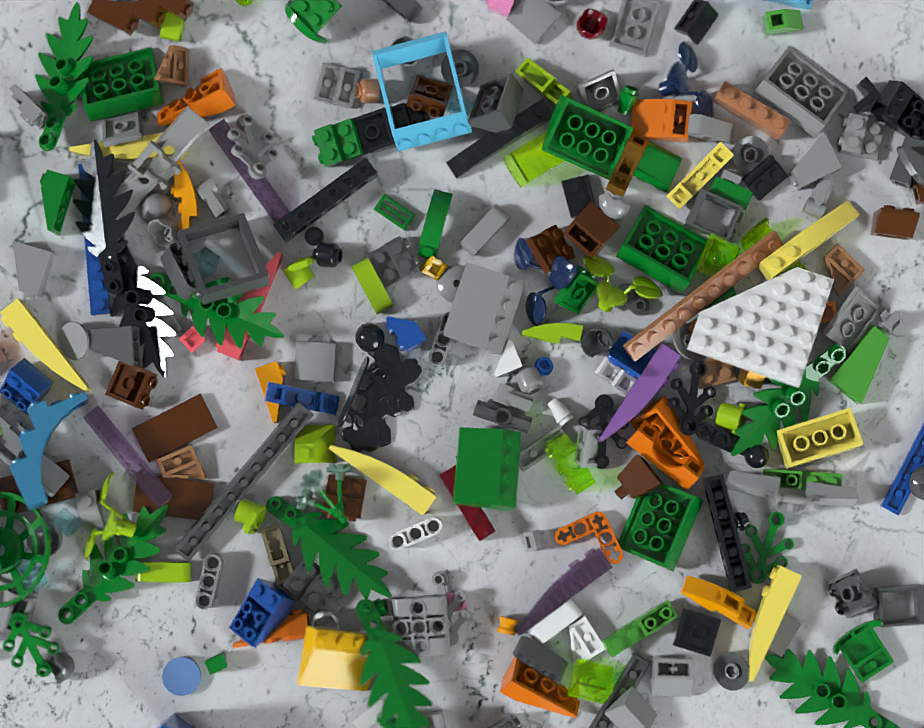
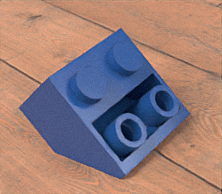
[385,316,427,353]
[0,358,54,416]

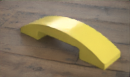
[666,142,734,210]

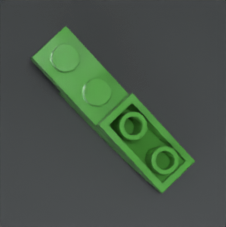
[763,469,842,491]
[602,600,678,657]

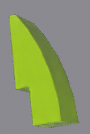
[515,57,573,107]
[521,323,583,345]

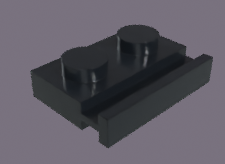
[742,154,788,201]
[561,174,596,218]

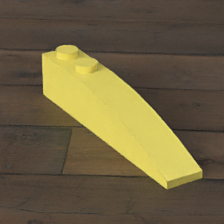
[69,132,189,162]
[758,201,860,280]
[0,298,92,392]
[329,445,436,515]
[747,565,802,682]

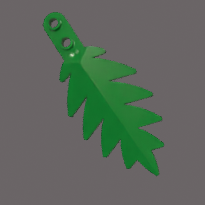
[35,2,94,151]
[149,272,284,349]
[731,344,846,456]
[266,496,392,600]
[58,505,168,625]
[356,599,433,728]
[764,649,900,728]

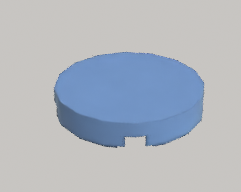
[162,656,202,696]

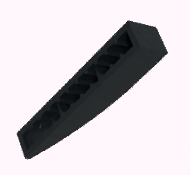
[446,99,553,179]

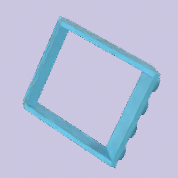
[372,31,472,152]

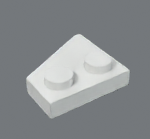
[569,615,606,668]

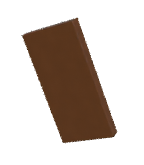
[132,394,218,463]
[0,459,79,517]
[132,473,215,520]

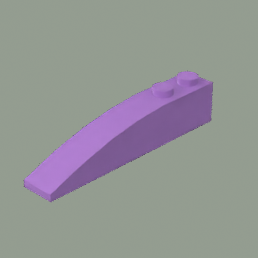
[597,343,681,443]

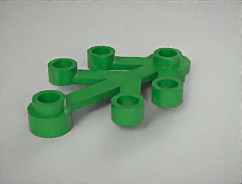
[741,512,794,584]
[3,612,60,677]

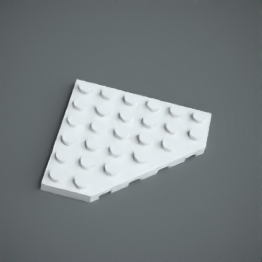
[687,267,834,388]

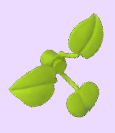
[583,255,663,312]
[84,472,137,561]

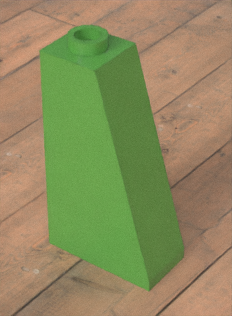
[827,326,890,404]

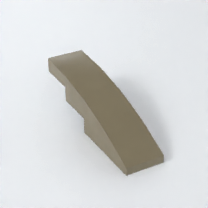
[260,524,299,602]

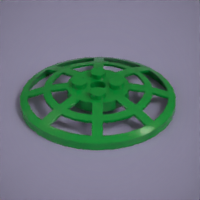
[0,492,51,608]

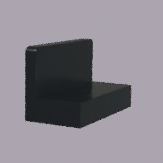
[674,0,719,45]
[853,77,881,113]

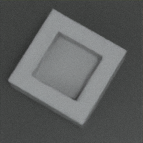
[720,169,742,185]

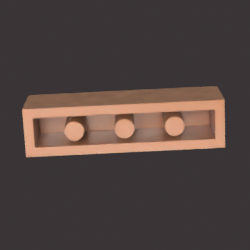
[713,81,791,140]

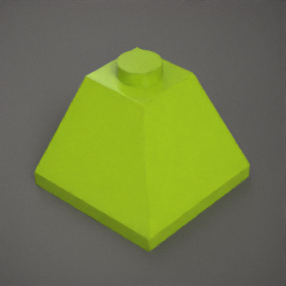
[295,425,335,463]

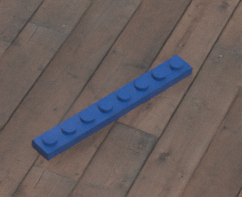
[78,164,111,316]

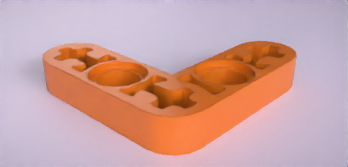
[554,511,623,565]

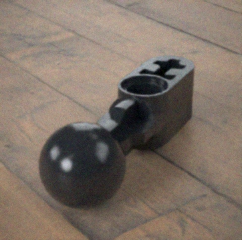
[695,422,769,468]

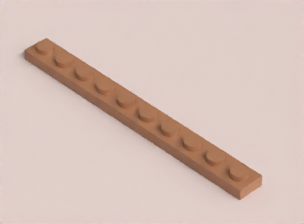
[623,230,783,361]

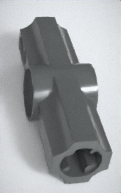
[473,400,533,434]

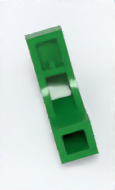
[417,189,453,259]

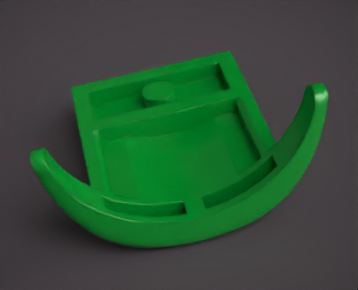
[285,0,342,43]
[832,620,894,683]

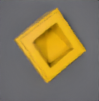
[419,256,448,281]

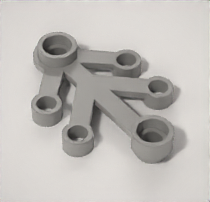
[227,114,278,179]
[418,571,471,646]

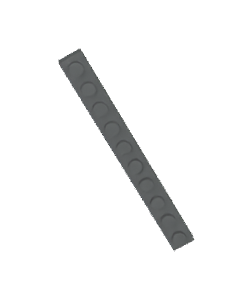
[173,402,314,562]

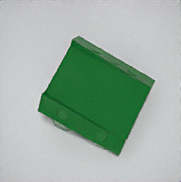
[634,141,682,193]

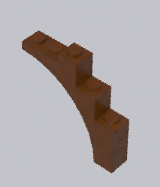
[87,0,195,36]

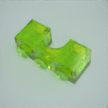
[545,432,596,495]

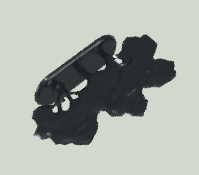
[337,343,422,452]

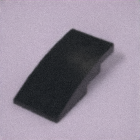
[352,102,431,156]

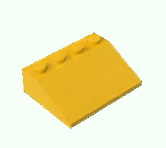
[297,626,373,691]

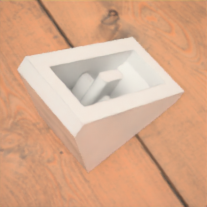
[494,340,522,377]

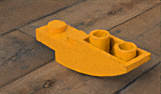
[171,160,200,230]
[680,576,757,629]

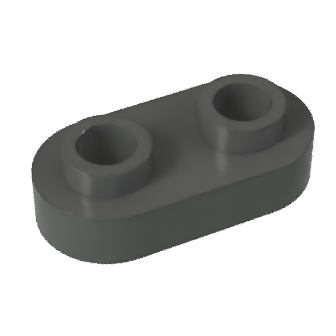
[618,284,650,316]

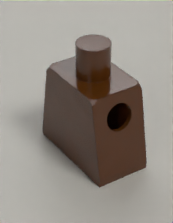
[614,454,664,500]

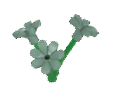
[296,463,352,524]

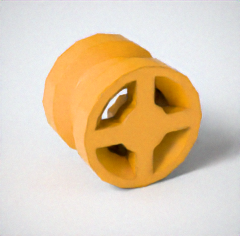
[497,616,518,635]

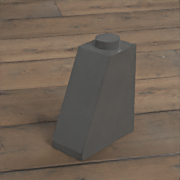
[88,326,141,366]

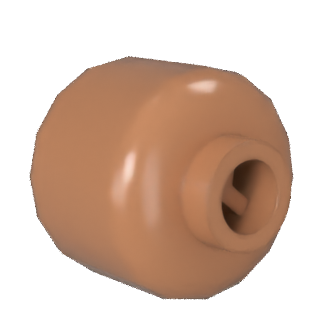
[356,79,383,103]

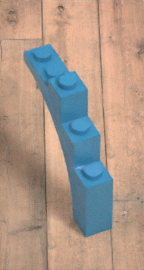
[9,392,88,511]

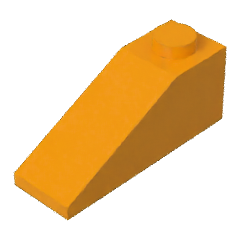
[255,361,286,424]

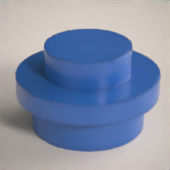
[534,357,553,376]

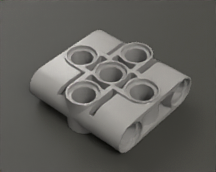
[392,595,451,657]

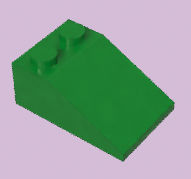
[40,170,76,236]

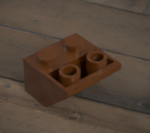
[563,202,621,259]
[871,205,920,240]

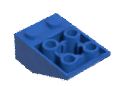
[229,578,296,648]

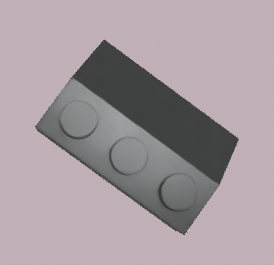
[468,73,524,133]

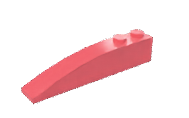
[216,252,284,361]

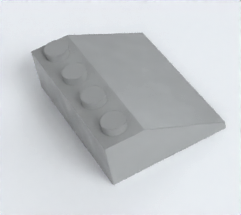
[754,46,850,138]
[442,262,525,355]

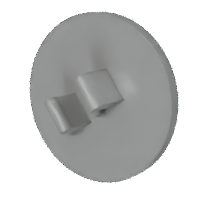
[59,322,89,360]

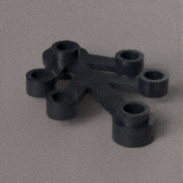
[667,361,716,436]
[578,394,629,469]

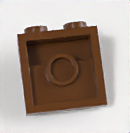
[406,74,453,117]
[526,225,575,274]
[105,361,158,410]
[322,474,367,522]

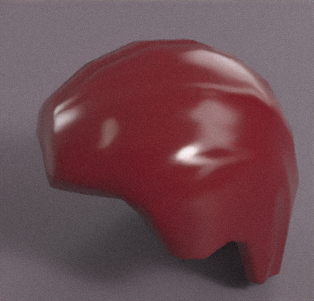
[576,8,608,40]

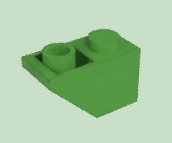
[762,9,804,36]

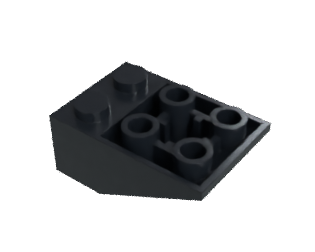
[870,80,924,140]

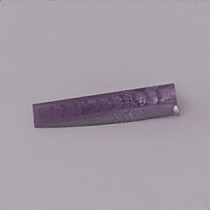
[208,119,290,223]
[83,406,173,508]
[516,548,613,636]

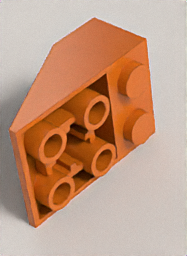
[630,99,692,143]

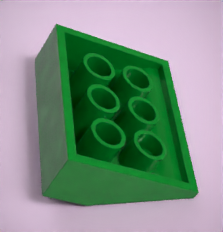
[80,47,165,122]
[541,94,634,180]
[616,205,711,294]
[453,427,521,512]
[618,484,703,572]

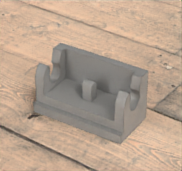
[574,425,603,467]

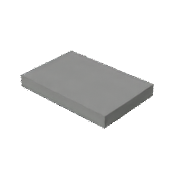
[609,0,661,57]
[822,287,882,355]

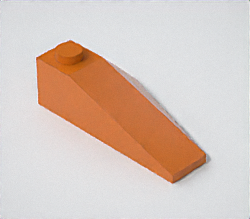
[157,68,235,126]
[630,396,705,465]
[233,609,310,648]

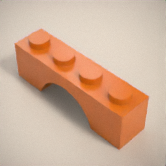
[626,420,706,490]

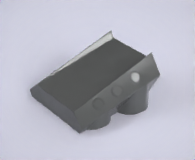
[827,569,878,618]

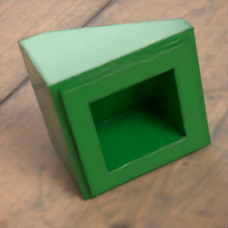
[205,652,228,675]

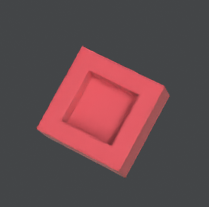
[179,326,206,353]

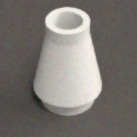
[547,398,574,427]

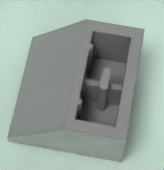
[0,590,38,637]
[651,656,693,697]

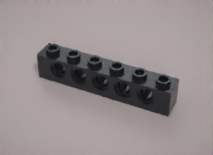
[273,157,378,243]
[702,474,752,592]

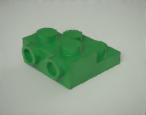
[312,118,364,167]
[553,265,599,315]

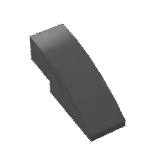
[896,145,924,188]

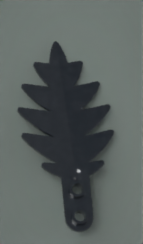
[73,140,136,294]
[110,237,177,378]

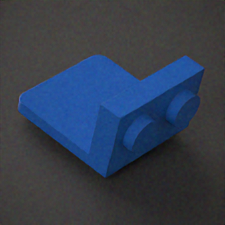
[607,329,656,378]

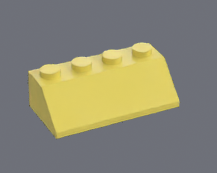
[777,408,863,470]

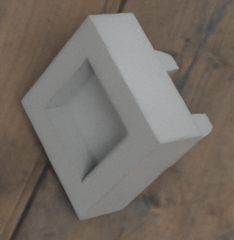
[880,310,903,335]
[522,530,547,552]

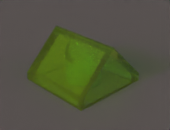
[696,233,741,278]
[566,658,614,704]

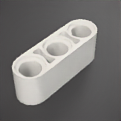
[389,517,442,550]
[527,597,583,645]

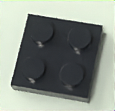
[673,608,721,657]

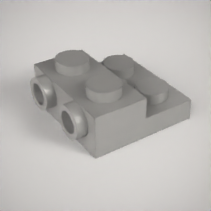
[9,84,48,130]
[837,113,885,161]

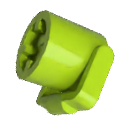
[282,255,315,289]
[716,402,747,434]
[235,498,266,535]

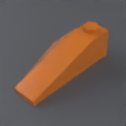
[500,657,580,718]

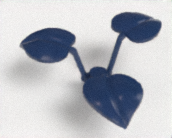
[659,41,714,118]
[514,238,578,326]

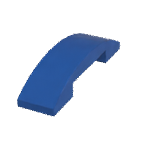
[265,382,340,415]

